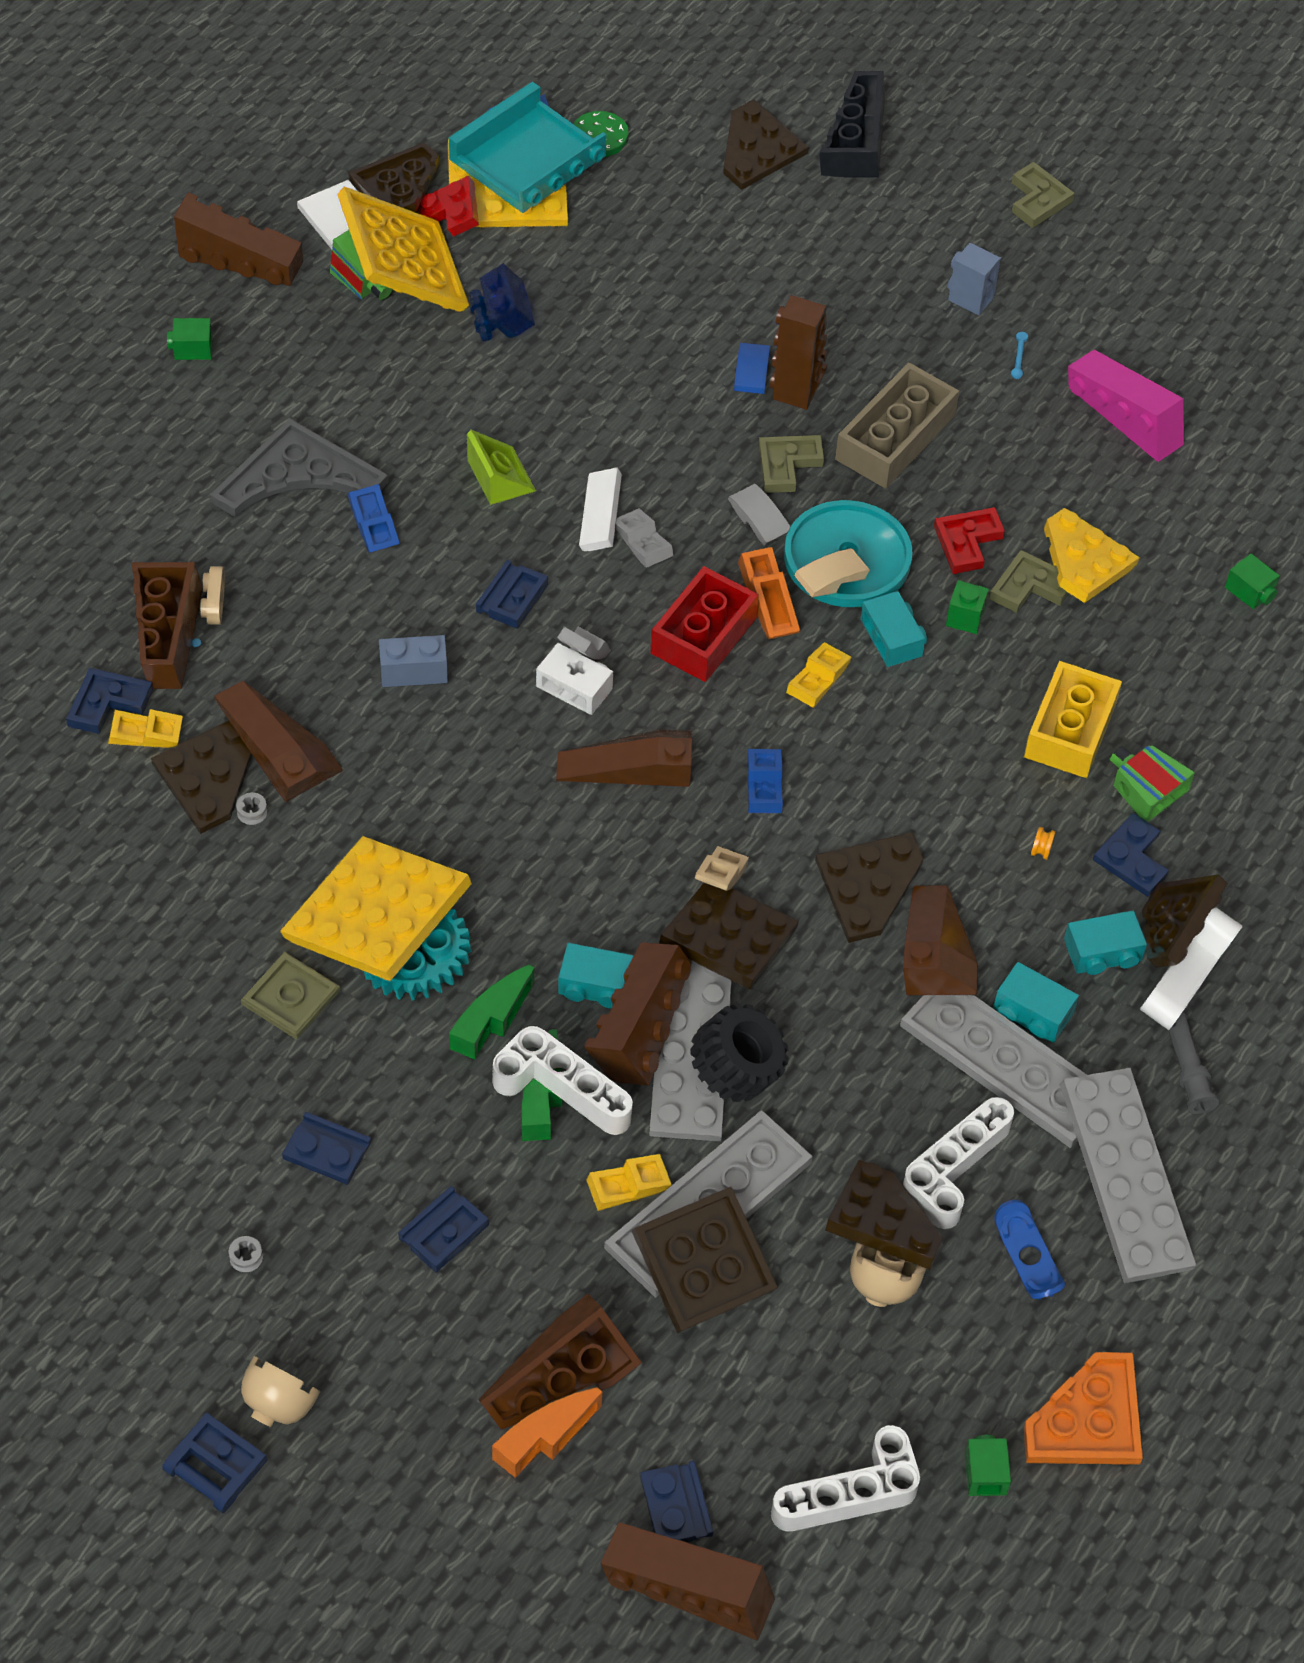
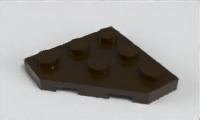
[723,99,809,190]
[348,142,440,213]
[151,721,252,834]
[815,832,923,943]
[1142,874,1228,967]
[825,1160,943,1270]

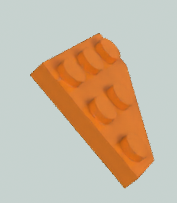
[1024,1352,1143,1465]

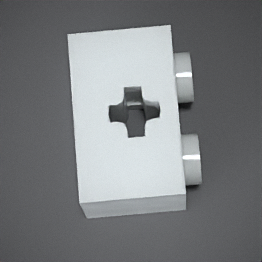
[536,643,613,715]

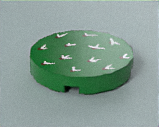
[574,111,629,157]

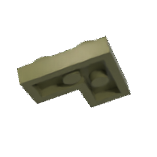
[1012,162,1075,228]
[758,435,824,493]
[989,550,1069,613]

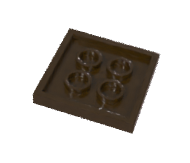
[659,882,799,990]
[631,1186,778,1333]

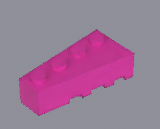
[1068,350,1184,462]

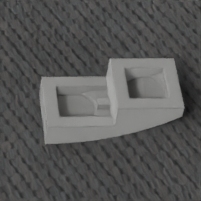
[728,484,790,546]
[615,508,674,568]
[557,626,611,660]

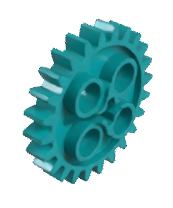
[363,909,472,1001]

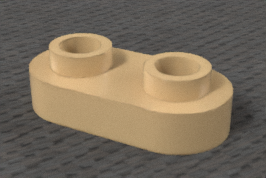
[200,566,225,625]

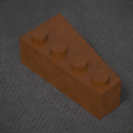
[174,192,303,286]
[770,295,827,410]
[131,562,203,689]
[584,942,691,1086]
[600,1522,775,1641]

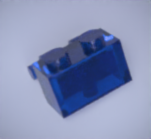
[469,263,535,341]

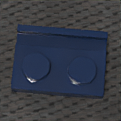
[476,560,548,629]
[282,1112,371,1185]
[398,1186,489,1273]
[640,1461,713,1542]

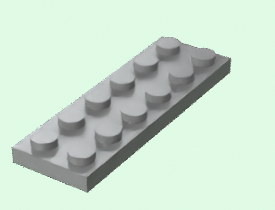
[649,960,731,1141]
[900,995,1087,1148]
[1060,1068,1196,1283]
[604,1110,813,1298]

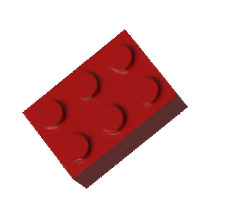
[651,566,759,683]

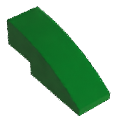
[449,965,534,1060]
[522,1029,562,1141]

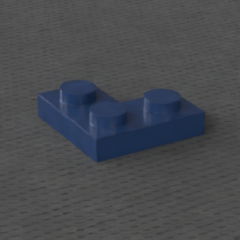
[66,668,153,734]
[1093,813,1169,897]

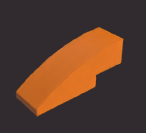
[738,547,800,640]
[492,1387,603,1478]

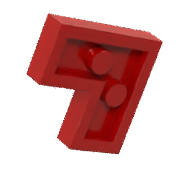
[419,176,479,237]
[934,507,1005,574]

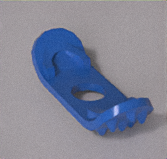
[994,1199,1066,1300]

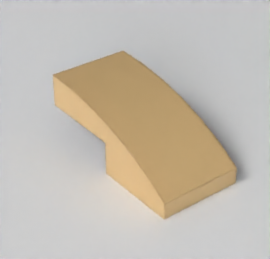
[794,548,870,597]
[695,846,749,891]

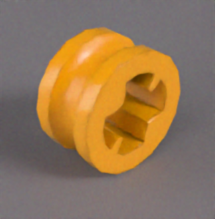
[1031,826,1056,860]

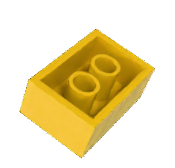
[1024,661,1122,778]

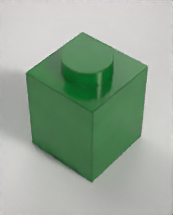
[167,318,213,360]
[1225,554,1280,610]
[946,580,989,634]
[965,1435,1011,1496]

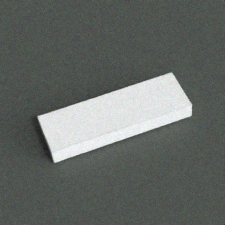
[579,467,622,551]

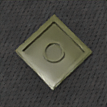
[241,952,340,1040]

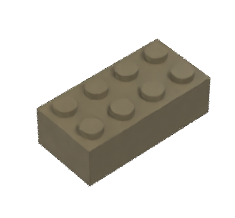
[835,362,959,489]

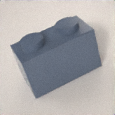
[947,243,1001,315]
[379,635,448,687]

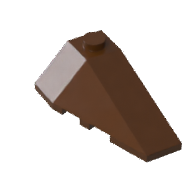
[214,681,343,802]
[556,730,692,787]
[903,885,978,995]
[478,1294,642,1430]

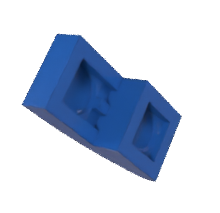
[734,343,770,394]
[347,484,400,553]
[748,749,783,813]

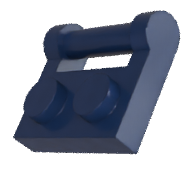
[162,1412,267,1514]

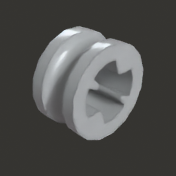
[236,792,267,825]
[228,1236,263,1272]

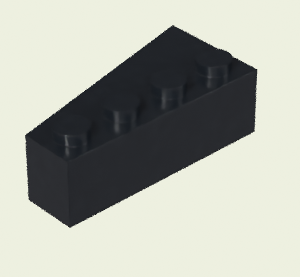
[819,71,885,178]

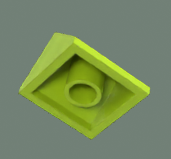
[467,430,536,505]

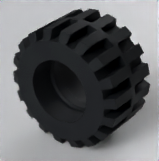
[690,1003,789,1102]

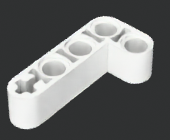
[1140,907,1242,1030]
[492,1026,633,1135]
[903,1097,1014,1229]
[771,1425,920,1531]

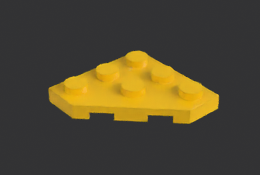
[1044,508,1140,603]

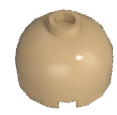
[850,1243,926,1307]
[241,1356,320,1428]

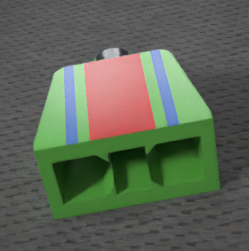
[330,230,392,300]
[1110,746,1195,822]

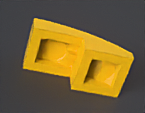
[786,642,852,708]
[108,709,183,748]
[586,1154,672,1211]

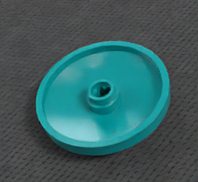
[784,500,912,607]

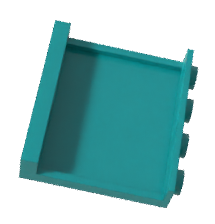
[449,81,606,213]

